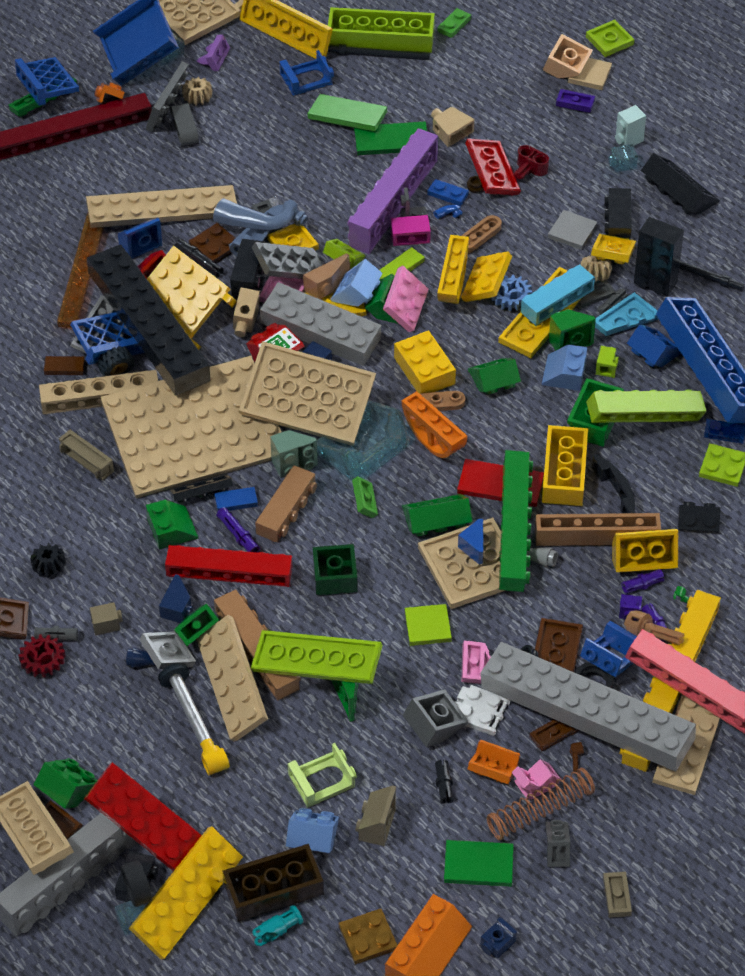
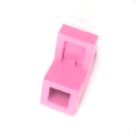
[512,759,561,799]

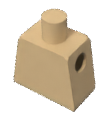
[431,107,474,147]
[233,287,260,337]

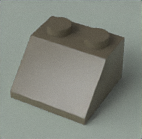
[355,786,396,846]

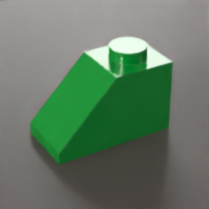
[173,604,219,646]

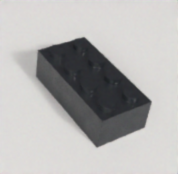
[634,217,684,297]

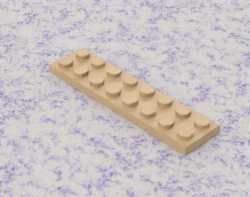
[86,185,237,228]

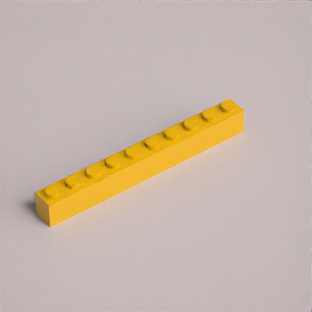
[619,590,721,772]

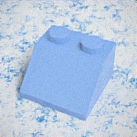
[330,259,382,307]

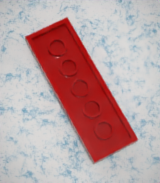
[84,762,202,871]

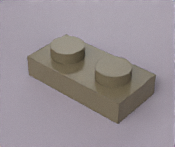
[603,872,632,918]

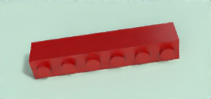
[165,545,293,587]

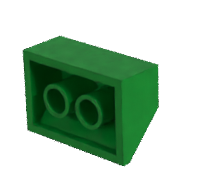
[567,378,624,447]
[402,494,473,536]

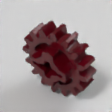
[18,634,66,678]

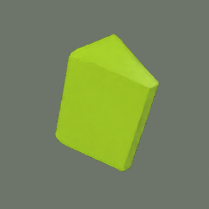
[323,239,365,269]

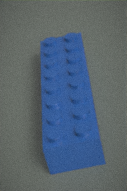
[656,297,745,423]

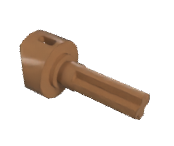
[624,610,684,645]

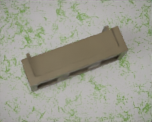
[59,430,114,481]

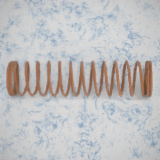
[487,768,595,841]

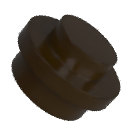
[467,176,484,193]

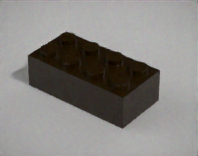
[222,844,324,922]

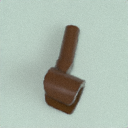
[570,742,584,772]

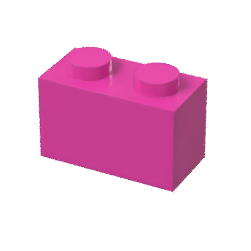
[391,215,431,246]

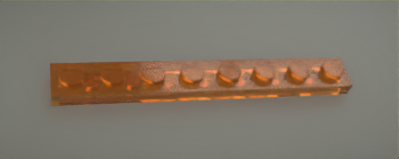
[57,212,104,328]

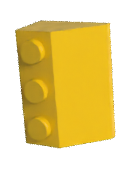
[612,529,678,572]

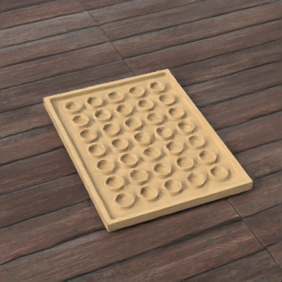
[101,356,281,498]

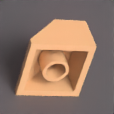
[543,34,593,78]

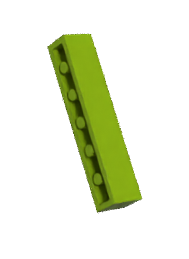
[586,390,706,423]

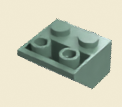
[270,430,318,478]

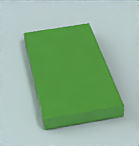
[307,94,387,131]

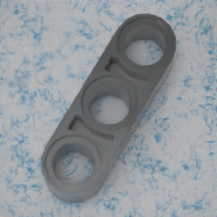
[170,103,199,147]

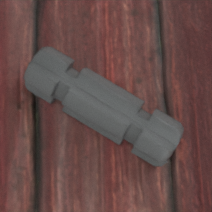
[597,289,628,315]

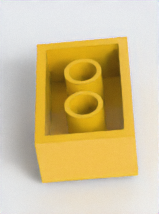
[394,330,456,394]

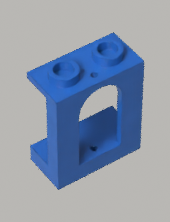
[279,50,334,96]
[580,621,637,677]

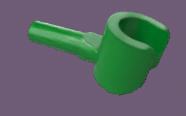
[673,586,689,603]

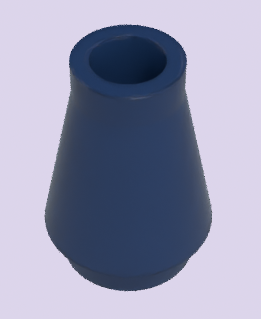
[126,647,155,668]

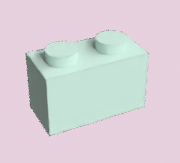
[615,105,646,149]

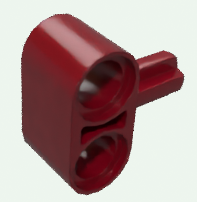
[514,145,549,180]

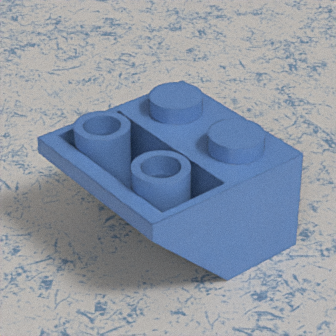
[286,808,339,853]

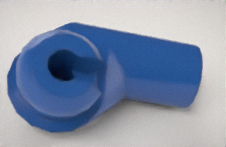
[433,205,462,219]

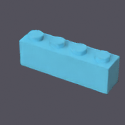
[521,264,595,326]

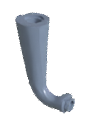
[213,198,298,230]
[229,205,308,257]

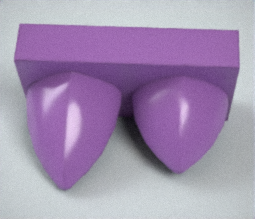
[197,34,230,71]

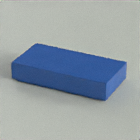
[214,487,258,511]

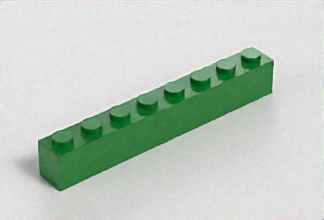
[499,450,533,592]

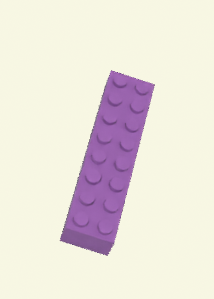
[348,128,438,254]

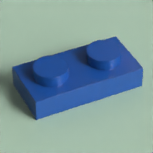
[427,179,469,206]

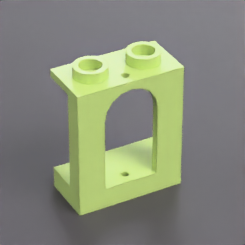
[288,743,357,808]

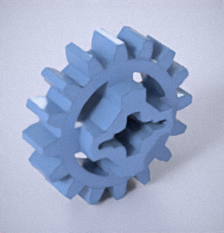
[491,275,532,311]

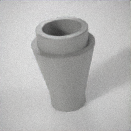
[527,548,558,568]

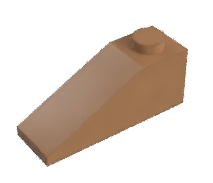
[303,253,351,299]

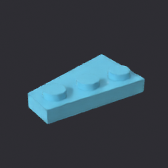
[595,292,658,336]

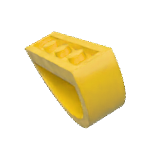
[437,235,469,304]

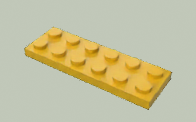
[239,0,333,59]
[498,267,580,358]
[129,826,243,959]

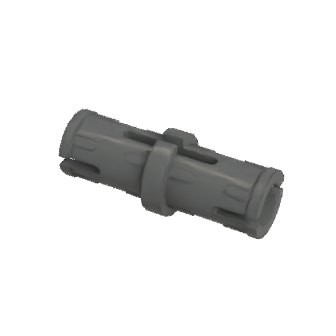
[34,626,78,641]

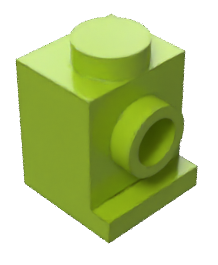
[595,346,619,378]

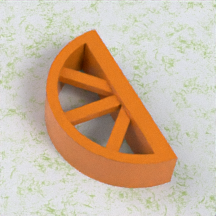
[401,391,467,458]

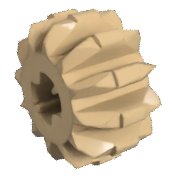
[182,77,213,106]
[581,256,612,282]

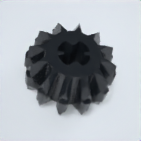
[30,542,66,578]

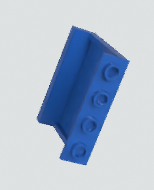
[93,0,179,85]

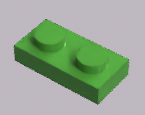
[437,8,471,38]
[352,476,378,518]

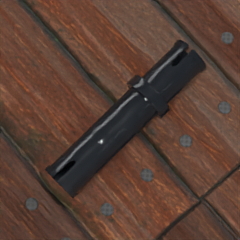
[175,238,224,278]

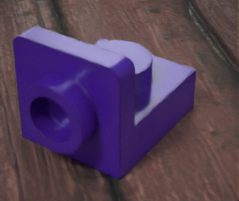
[619,594,642,621]

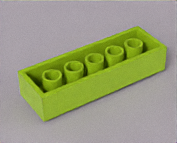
[328,7,435,53]

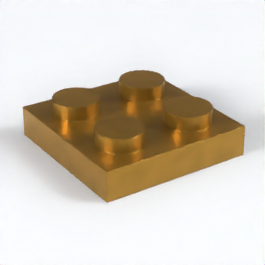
[339,908,398,965]

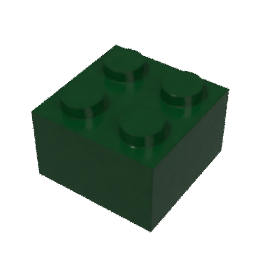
[312,544,358,595]

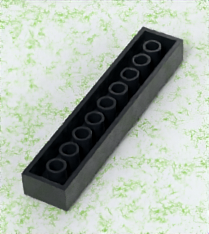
[87,244,211,396]

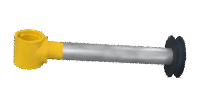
[158,663,230,776]

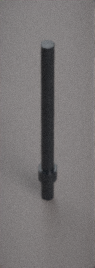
[328,44,430,60]
[679,261,745,291]

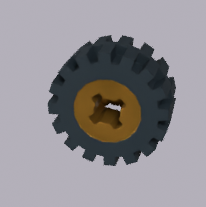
[97,346,135,377]

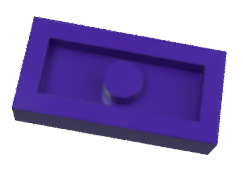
[556,89,595,113]

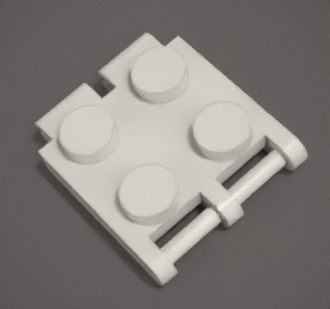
[455,685,511,736]

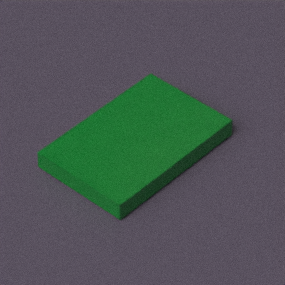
[444,840,513,887]

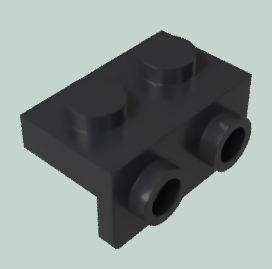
[678,502,721,533]

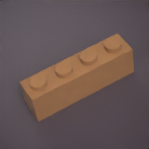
[255,465,317,543]

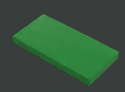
[354,121,427,156]

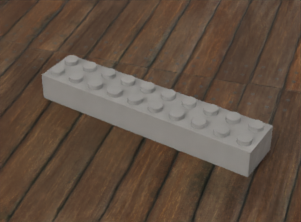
[480,642,696,772]

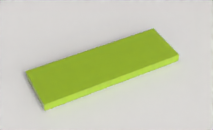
[251,630,383,684]

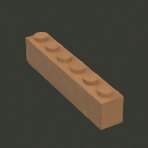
[535,513,661,546]
[214,589,301,701]

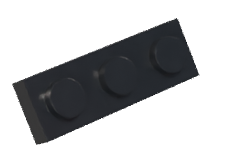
[169,473,233,503]

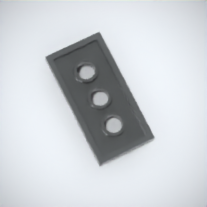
[145,61,189,132]
[252,242,322,279]

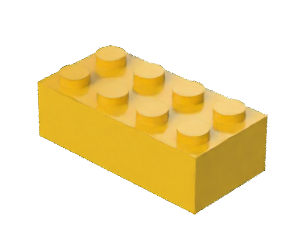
[542,425,588,506]

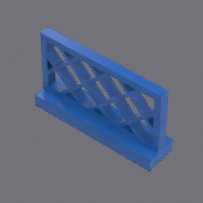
[15,57,79,105]
[70,312,144,365]

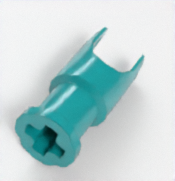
[252,905,303,946]

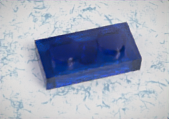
[704,419,745,444]

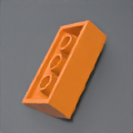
[385,894,472,976]

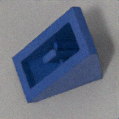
[458,519,483,564]

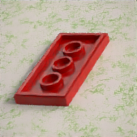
[465,139,521,195]
[457,459,544,507]

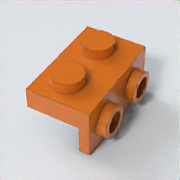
[94,82,125,103]
[467,740,520,784]

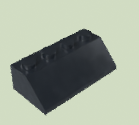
[641,153,720,215]

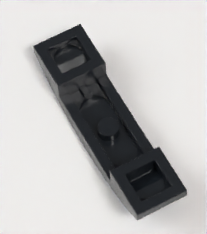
[592,455,635,514]

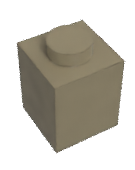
[90,602,123,636]

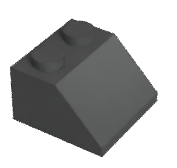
[403,689,469,747]

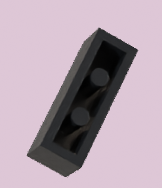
[604,188,632,240]

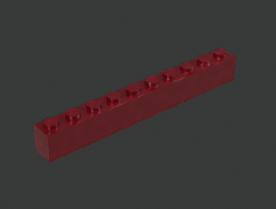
[0,93,152,160]

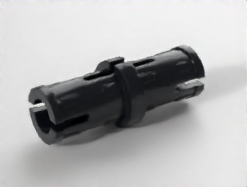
[435,759,454,804]

